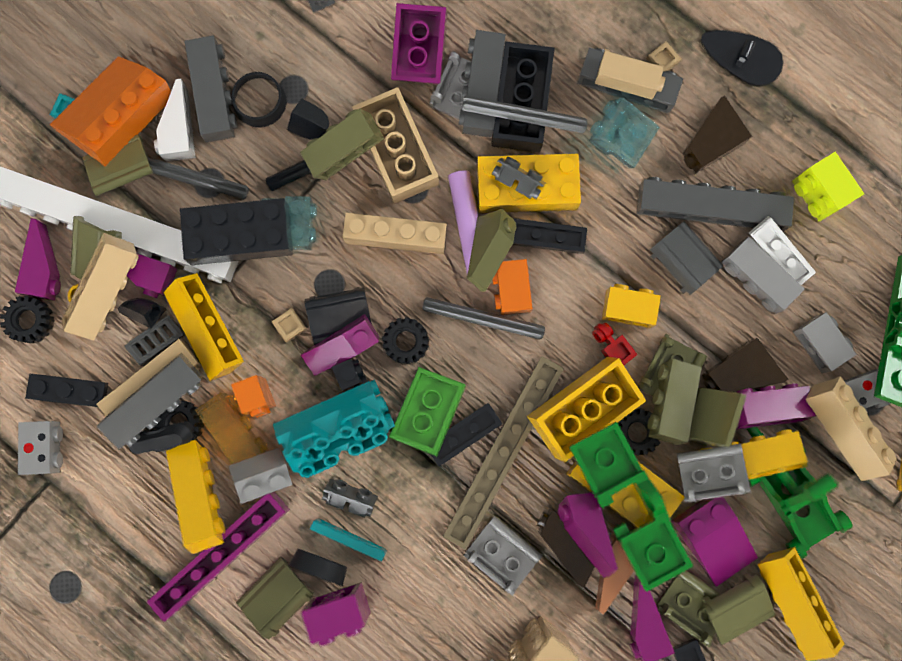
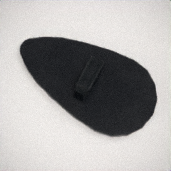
[701,30,784,87]

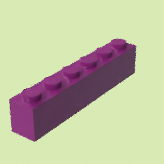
[147,492,290,622]

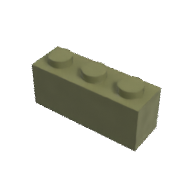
[300,108,385,181]
[648,359,702,445]

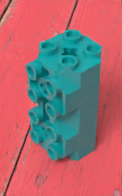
[273,380,395,478]

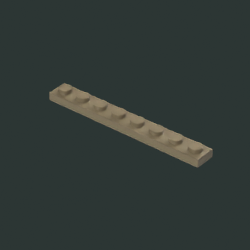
[443,356,564,550]

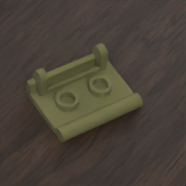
[82,134,154,196]
[70,216,122,279]
[638,334,707,396]
[236,557,314,639]
[656,570,721,647]
[702,573,776,646]

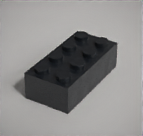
[491,41,555,153]
[180,198,293,266]

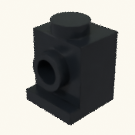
[332,359,368,392]

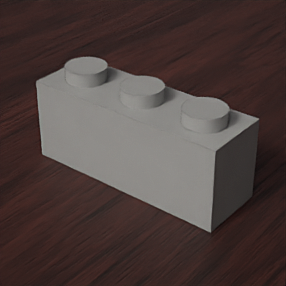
[722,236,805,314]

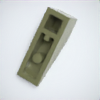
[467,209,516,292]

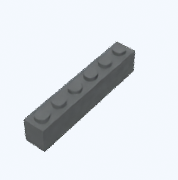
[636,177,794,232]

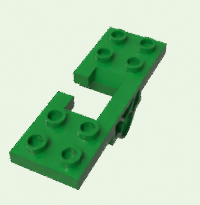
[874,255,902,407]
[569,422,693,592]

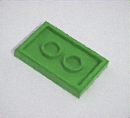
[389,367,466,457]

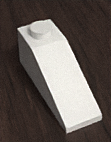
[154,79,195,162]

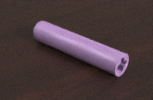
[448,171,479,274]

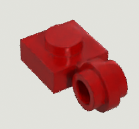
[592,322,638,365]

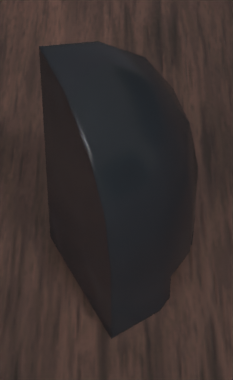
[287,98,330,139]
[118,298,166,329]

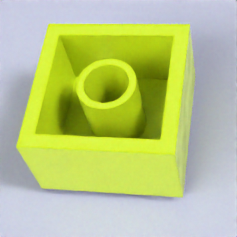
[792,151,864,222]

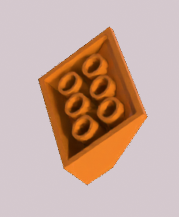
[50,56,171,167]

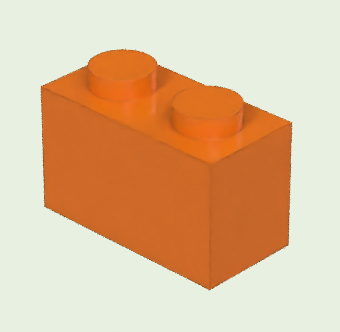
[492,259,532,315]
[231,375,276,418]

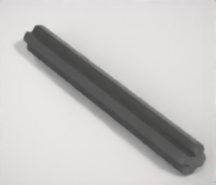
[462,96,588,133]
[147,157,249,200]
[422,297,545,339]

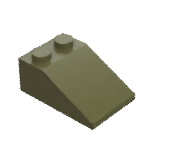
[688,388,747,447]

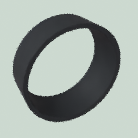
[232,72,286,128]
[288,549,347,586]

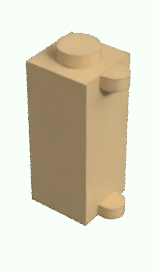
[595,49,666,99]

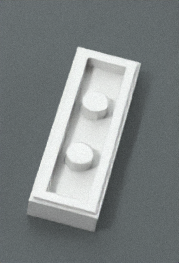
[748,216,816,285]

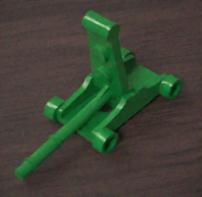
[746,427,853,560]

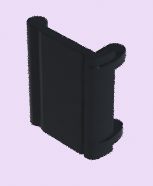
[304,287,372,346]

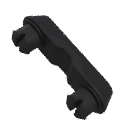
[129,421,195,454]

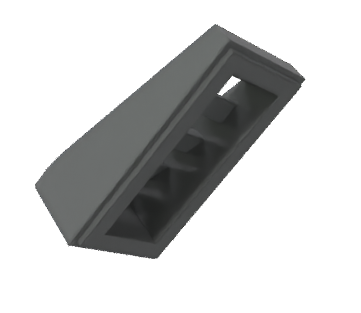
[124,315,185,366]

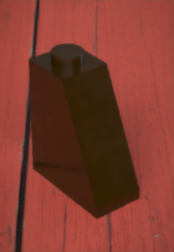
[683,96,752,174]
[702,338,788,392]
[537,509,595,588]

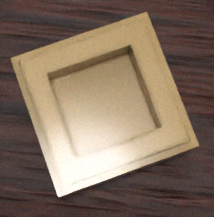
[646,41,682,72]
[271,308,307,343]

